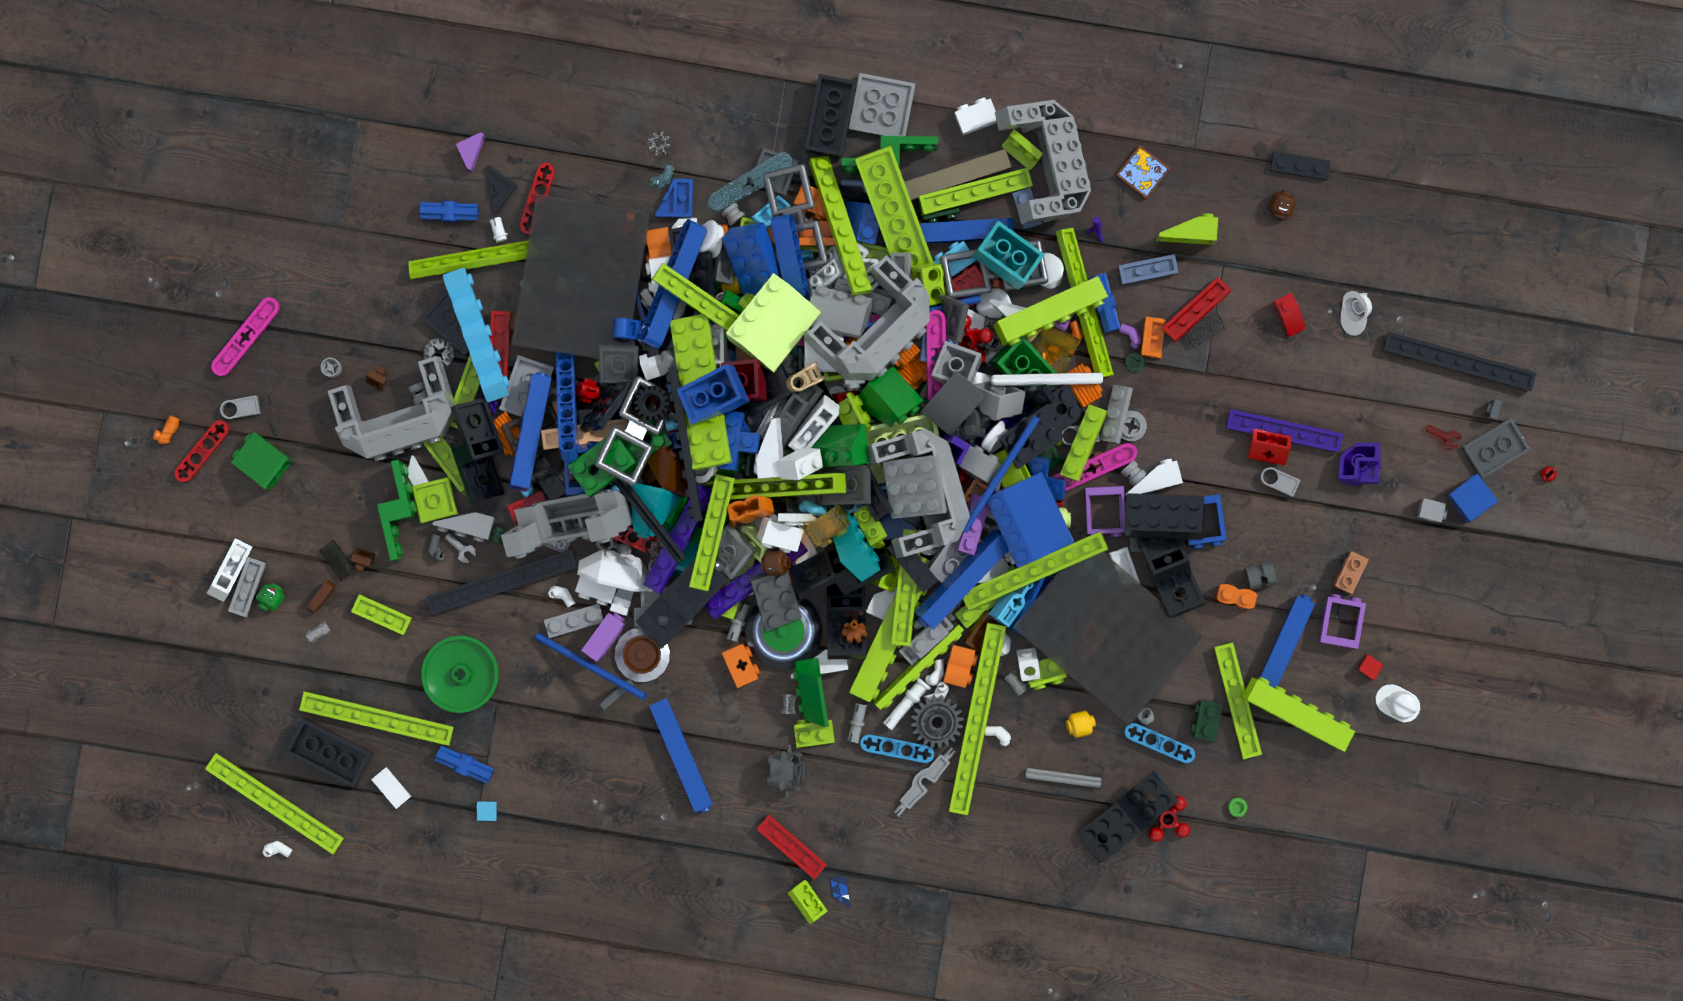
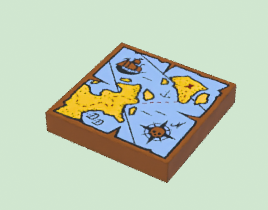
[1116,145,1170,199]

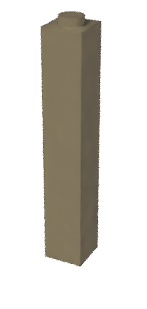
[905,149,1011,202]

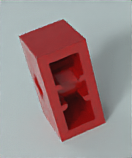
[1248,429,1292,465]

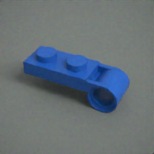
[612,318,644,341]

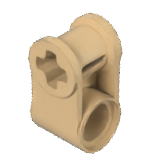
[786,361,826,392]

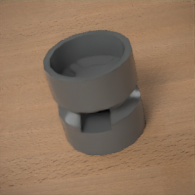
[1244,560,1277,590]

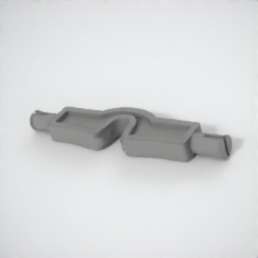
[893,746,956,817]

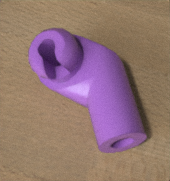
[1119,323,1143,349]

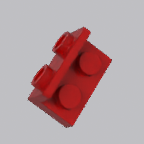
[944,265,984,300]

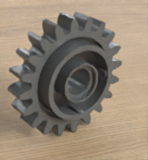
[910,695,964,748]

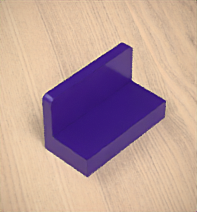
[942,435,970,465]

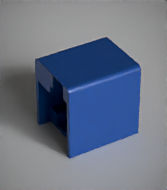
[1445,473,1498,523]

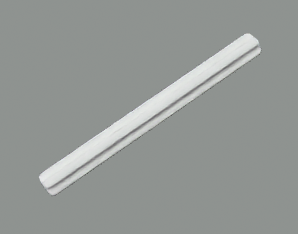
[991,373,1103,386]

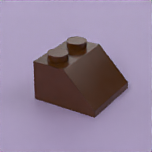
[647,445,688,497]

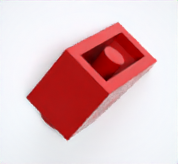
[1272,292,1306,337]

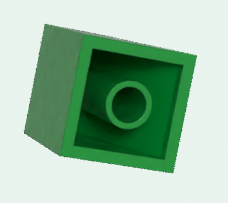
[859,367,924,427]
[231,432,293,491]

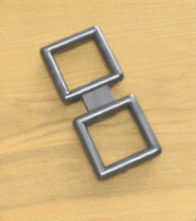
[763,164,828,270]
[940,239,1049,299]
[595,376,674,486]

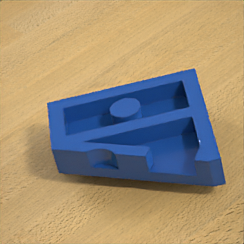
[655,179,693,218]

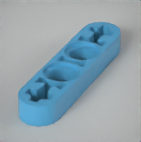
[1124,723,1195,763]
[860,735,934,763]

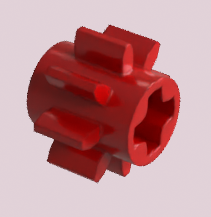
[576,378,599,403]

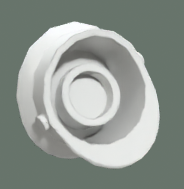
[699,220,724,258]
[1031,253,1064,289]
[976,288,1012,321]
[981,420,1006,454]

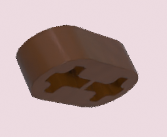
[306,580,336,614]

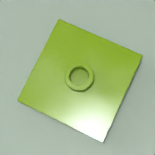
[411,477,458,524]

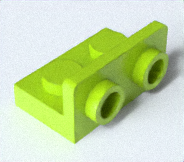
[1002,129,1043,171]
[838,392,872,432]
[853,505,887,549]
[1024,655,1067,690]
[794,719,835,748]
[788,880,827,924]

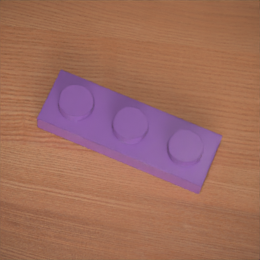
[955,494,989,555]

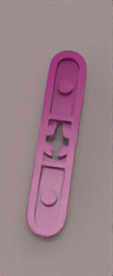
[211,297,280,376]
[925,310,946,402]
[1051,443,1137,491]

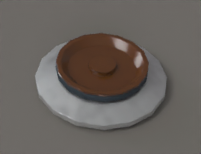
[615,627,670,682]

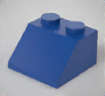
[845,201,879,245]

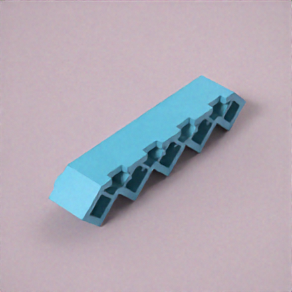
[443,268,510,403]

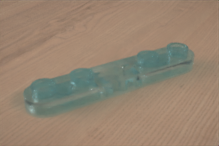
[708,152,794,211]

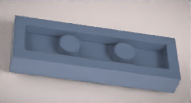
[1118,254,1179,285]

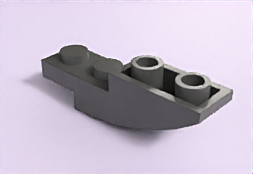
[777,384,824,450]

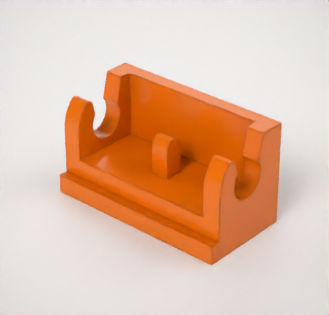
[1140,317,1166,359]

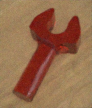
[1426,425,1462,449]

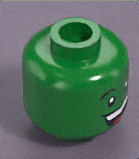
[256,582,285,612]

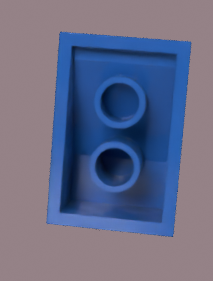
[677,364,750,425]

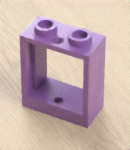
[1084,486,1125,537]
[1318,594,1366,649]
[581,612,626,662]

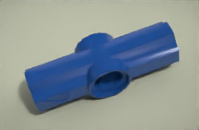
[420,201,479,222]
[1090,273,1121,333]
[434,745,494,784]

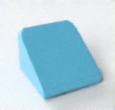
[477,801,497,821]

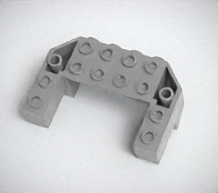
[995,100,1091,224]
[804,255,930,380]
[328,356,455,461]
[868,429,970,558]
[501,489,633,559]

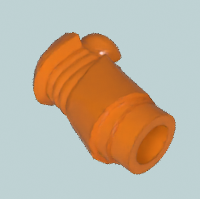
[153,415,180,444]

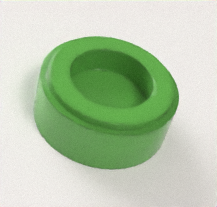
[1228,798,1248,817]

